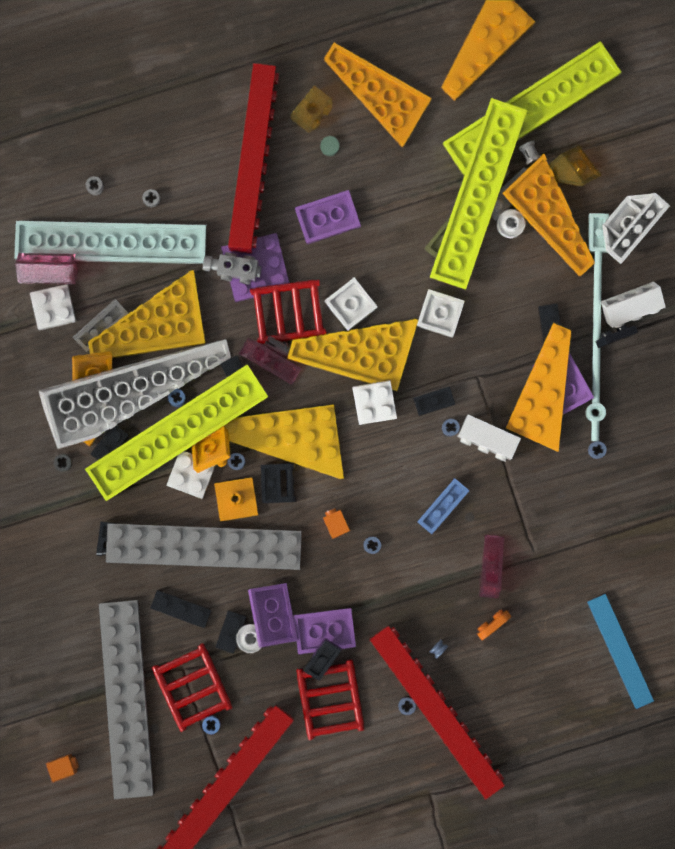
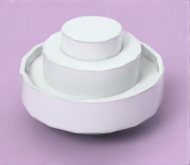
[497,210,525,238]
[236,624,262,653]

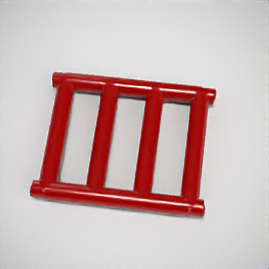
[250,279,327,344]
[152,643,233,732]
[296,659,365,740]

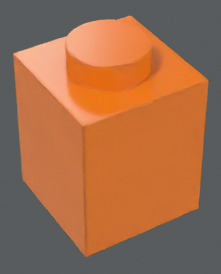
[323,508,350,539]
[46,753,79,782]

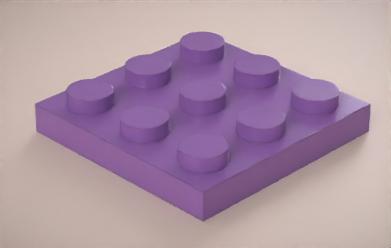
[221,233,289,303]

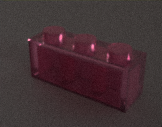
[15,253,78,284]

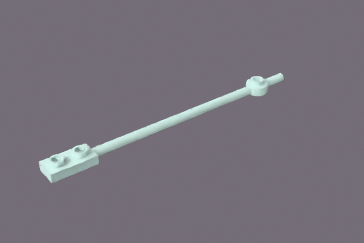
[586,213,609,441]

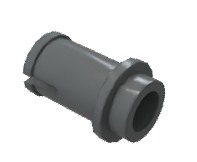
[264,336,290,356]

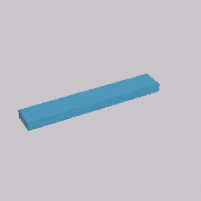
[587,594,654,709]

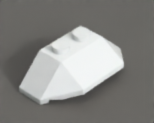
[602,193,670,264]

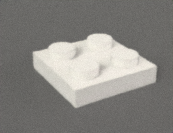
[324,278,378,331]
[30,284,76,330]
[417,289,465,338]
[352,380,397,425]
[166,451,216,499]

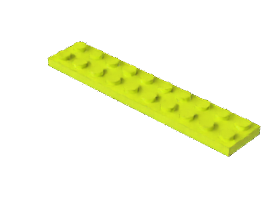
[443,41,621,175]
[430,98,527,290]
[85,364,268,501]

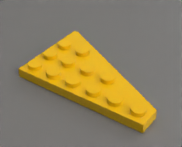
[88,270,205,358]
[287,319,418,392]
[224,405,344,479]

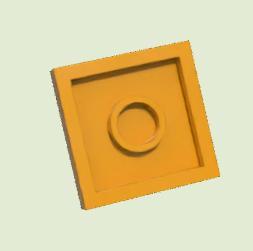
[72,351,112,381]
[192,426,230,473]
[214,477,258,522]

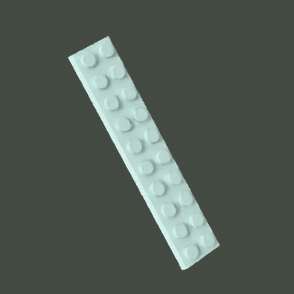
[15,221,206,264]

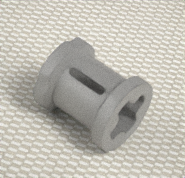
[519,141,541,166]

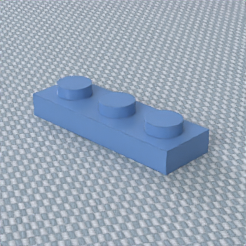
[417,478,469,535]

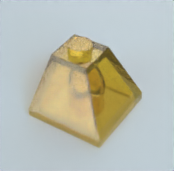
[549,145,601,186]

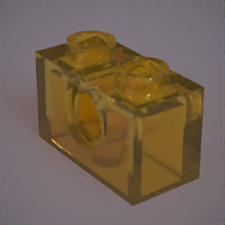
[291,85,333,133]

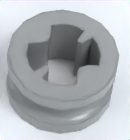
[86,176,104,195]
[142,189,160,207]

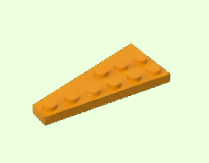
[442,0,535,101]
[324,43,432,148]
[502,154,595,277]
[506,323,571,452]

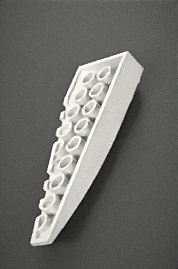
[38,339,231,449]

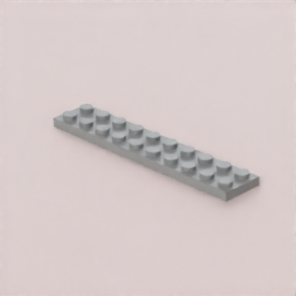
[106,524,301,570]
[99,600,154,799]

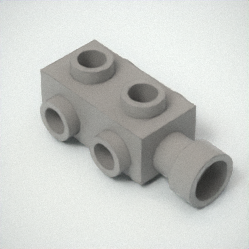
[203,252,262,284]

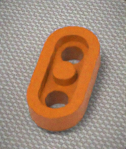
[477,609,512,640]

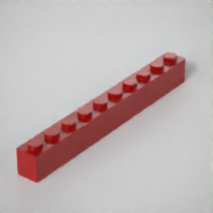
[228,63,279,254]
[369,625,504,800]
[157,704,294,849]

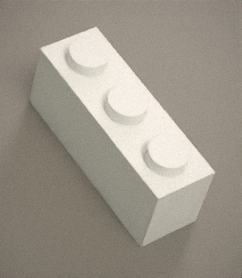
[601,282,666,328]
[457,415,521,462]

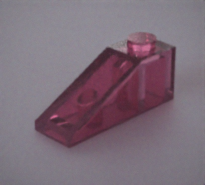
[239,338,301,385]
[479,535,504,599]

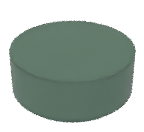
[320,136,339,156]

